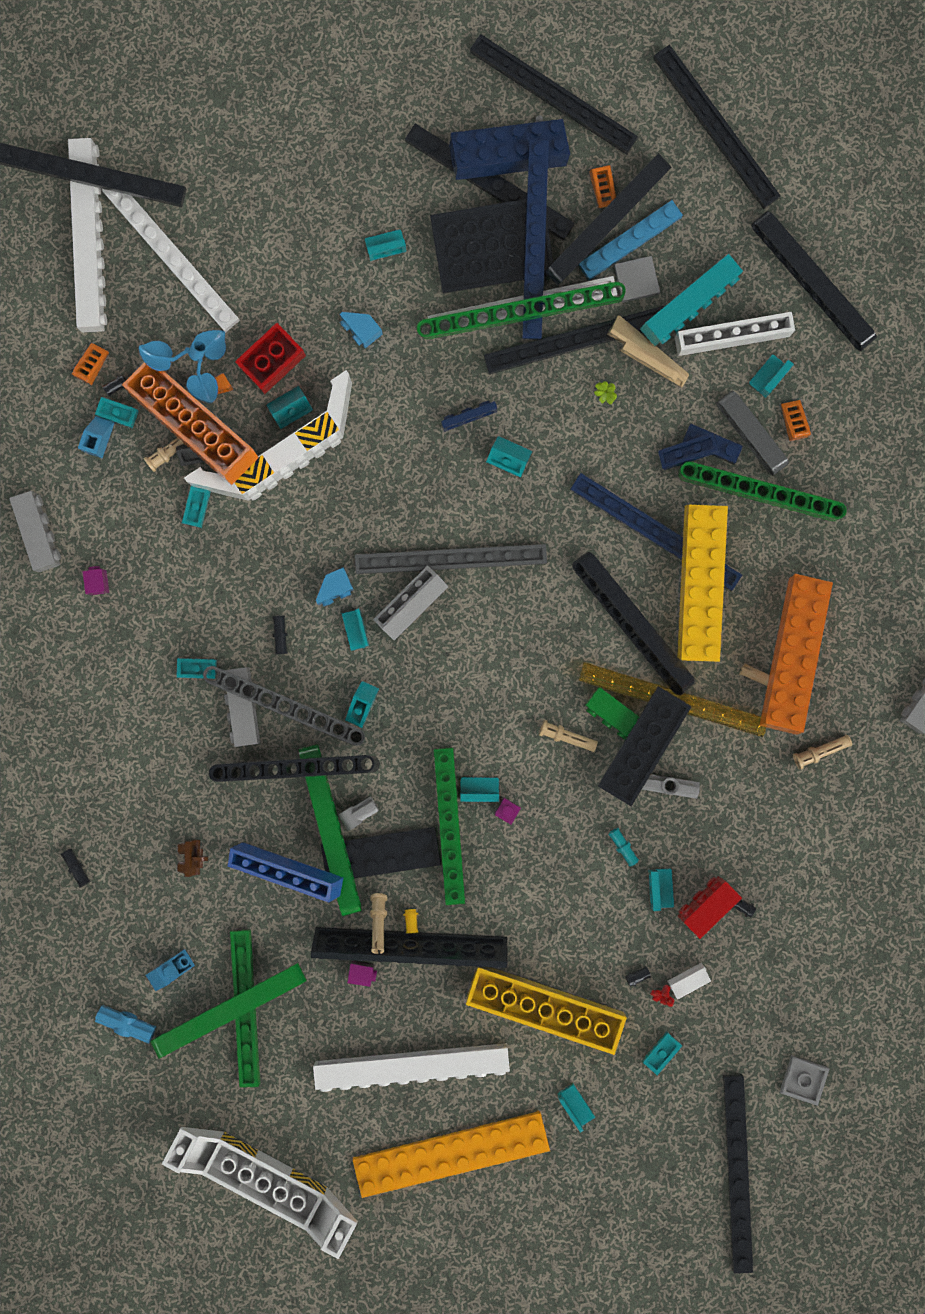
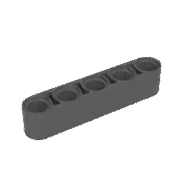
[716,390,789,476]

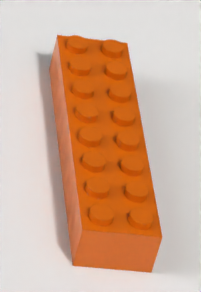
[122,362,259,486]
[759,574,833,735]

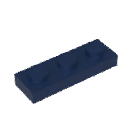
[441,401,498,432]
[682,423,743,464]
[658,432,719,470]

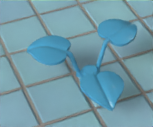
[138,330,226,403]

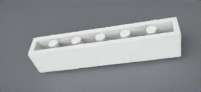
[675,312,795,356]

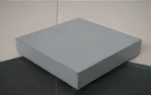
[614,256,660,303]
[780,1055,829,1106]

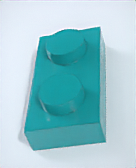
[95,397,139,429]
[182,486,211,528]
[177,658,217,679]
[642,1031,682,1076]

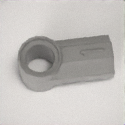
[338,796,379,831]

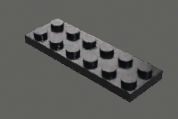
[597,686,692,807]
[321,826,441,879]

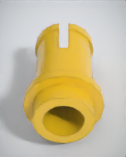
[403,909,419,934]

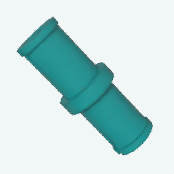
[608,828,639,867]

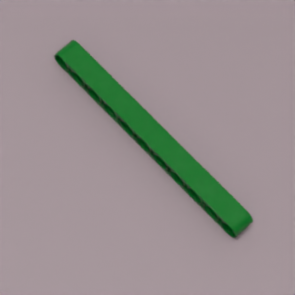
[417,282,626,340]

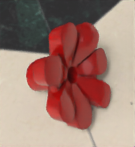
[650,985,675,1007]

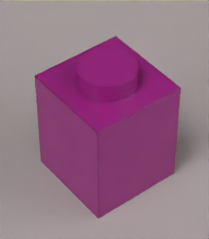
[82,566,109,596]
[494,797,521,825]
[347,960,377,987]

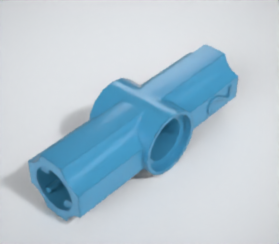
[95,1005,156,1044]

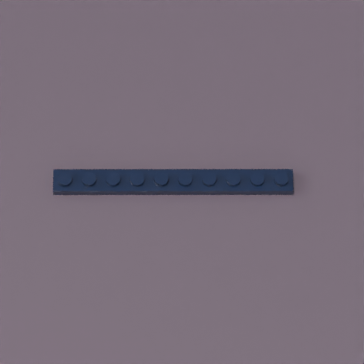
[522,140,549,340]
[570,473,742,591]

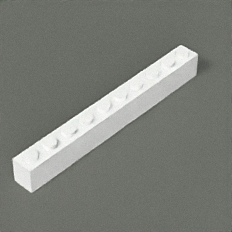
[68,138,107,333]
[313,1043,510,1092]

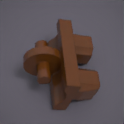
[177,840,208,877]

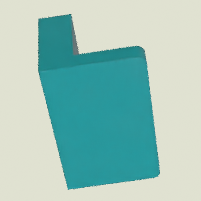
[365,230,407,261]
[749,355,794,398]
[266,386,313,429]
[486,436,532,477]
[342,608,370,651]
[460,777,499,802]
[648,869,674,911]
[557,1083,595,1133]

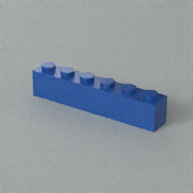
[228,843,343,902]

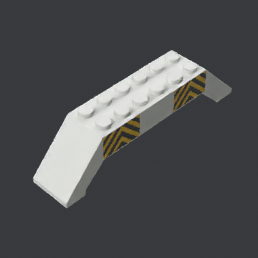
[184,371,352,501]
[162,1127,358,1259]

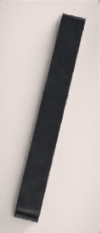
[545,153,671,286]
[751,211,877,351]
[572,552,695,696]
[209,755,380,782]

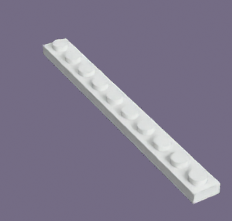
[102,189,240,333]
[428,276,617,331]

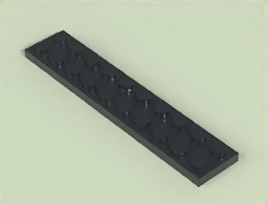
[311,927,508,968]

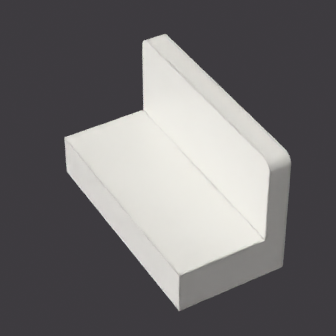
[667,963,711,1000]

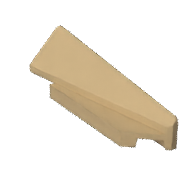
[607,316,689,388]

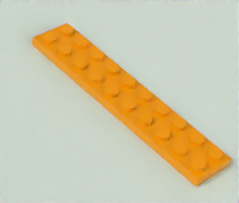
[353,1111,550,1198]

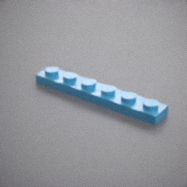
[578,200,683,281]

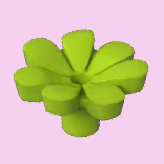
[594,381,617,404]

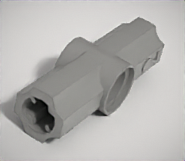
[642,774,700,799]

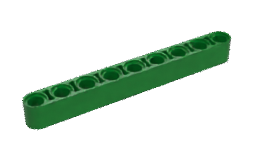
[678,462,847,521]
[299,744,362,916]
[150,963,307,1059]

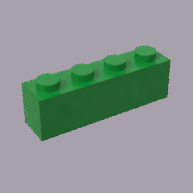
[584,687,639,740]

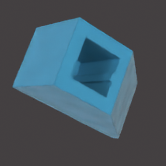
[340,312,383,348]
[78,416,115,458]
[316,567,354,607]
[146,949,195,991]

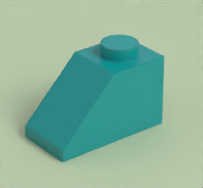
[345,681,379,728]

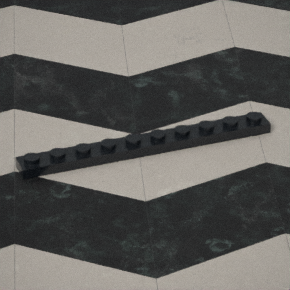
[470,34,638,155]
[653,44,781,209]
[405,123,574,241]
[0,143,187,207]
[484,305,666,375]
[723,1074,753,1274]

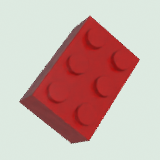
[235,323,306,395]
[678,876,742,939]

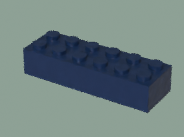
[449,119,570,180]

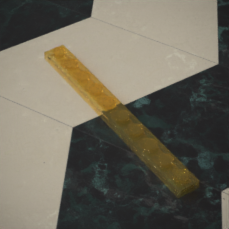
[579,662,766,737]

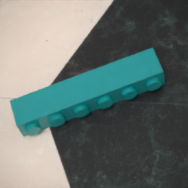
[640,254,743,346]

